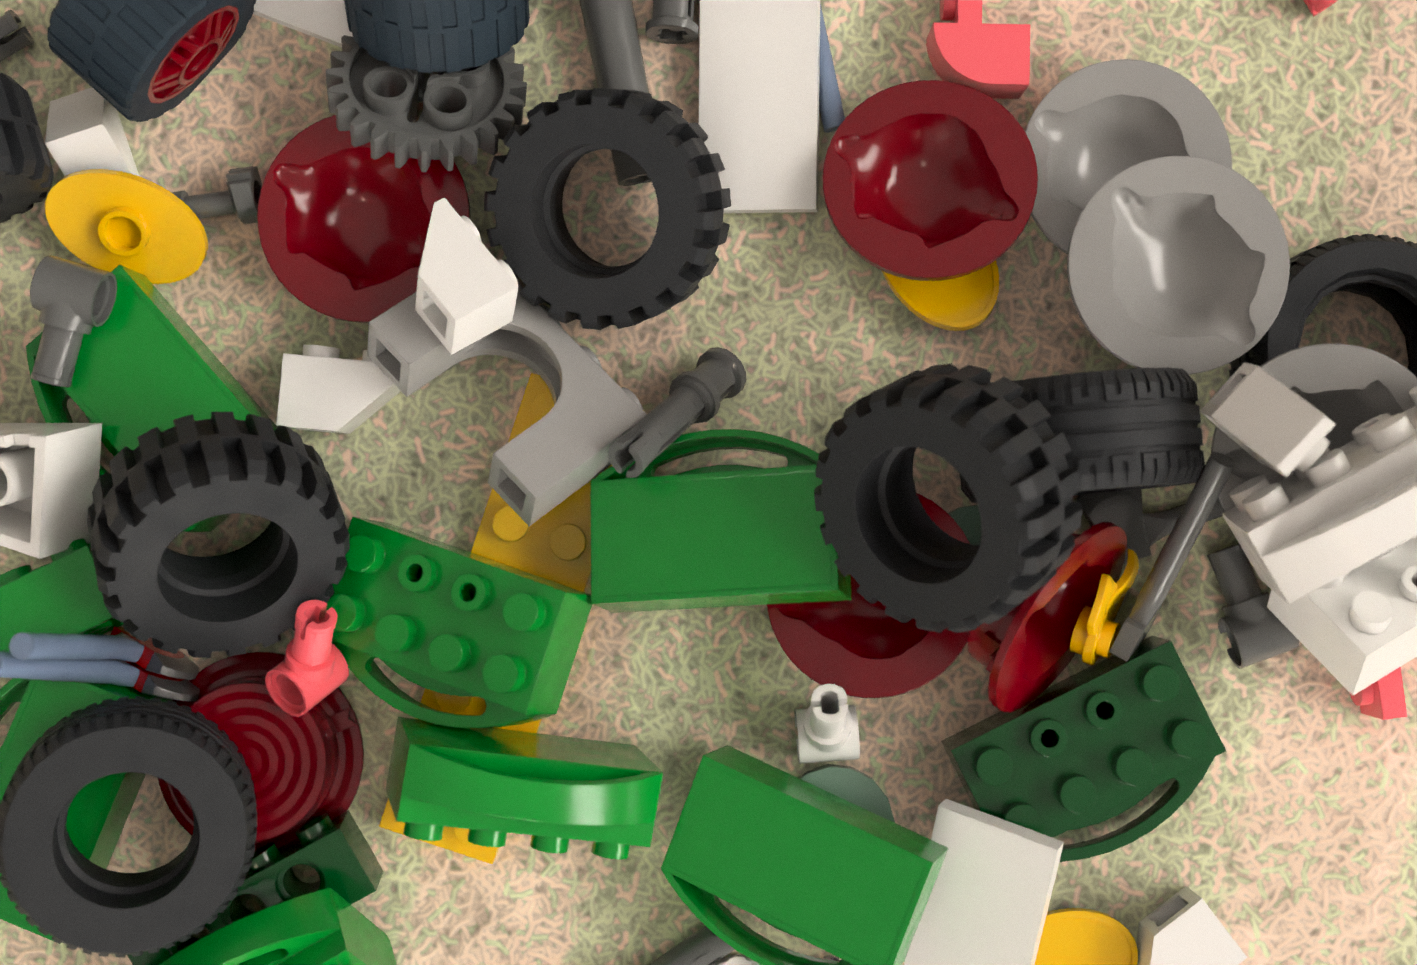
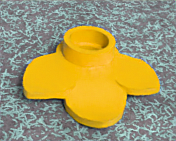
[1070,548,1139,665]

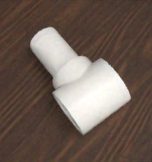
[795,684,860,764]

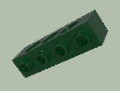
[126,810,383,965]

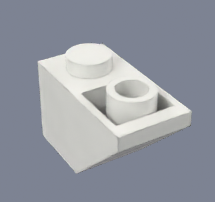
[415,198,519,355]
[276,345,401,434]
[1199,362,1336,477]
[1136,886,1248,965]

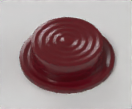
[823,80,1038,281]
[257,115,471,323]
[767,493,970,699]
[968,522,1127,713]
[158,652,364,851]

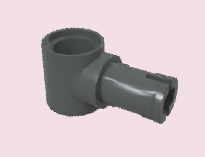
[30,255,117,387]
[1207,544,1300,669]

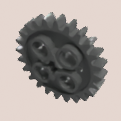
[326,35,527,172]

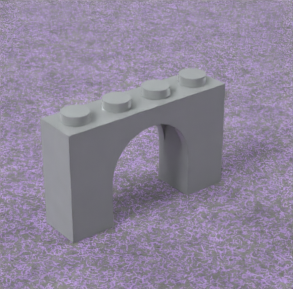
[367,277,647,526]

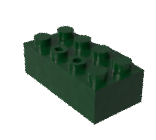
[941,636,1226,862]

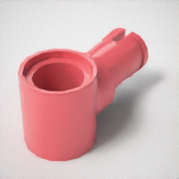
[265,599,349,717]

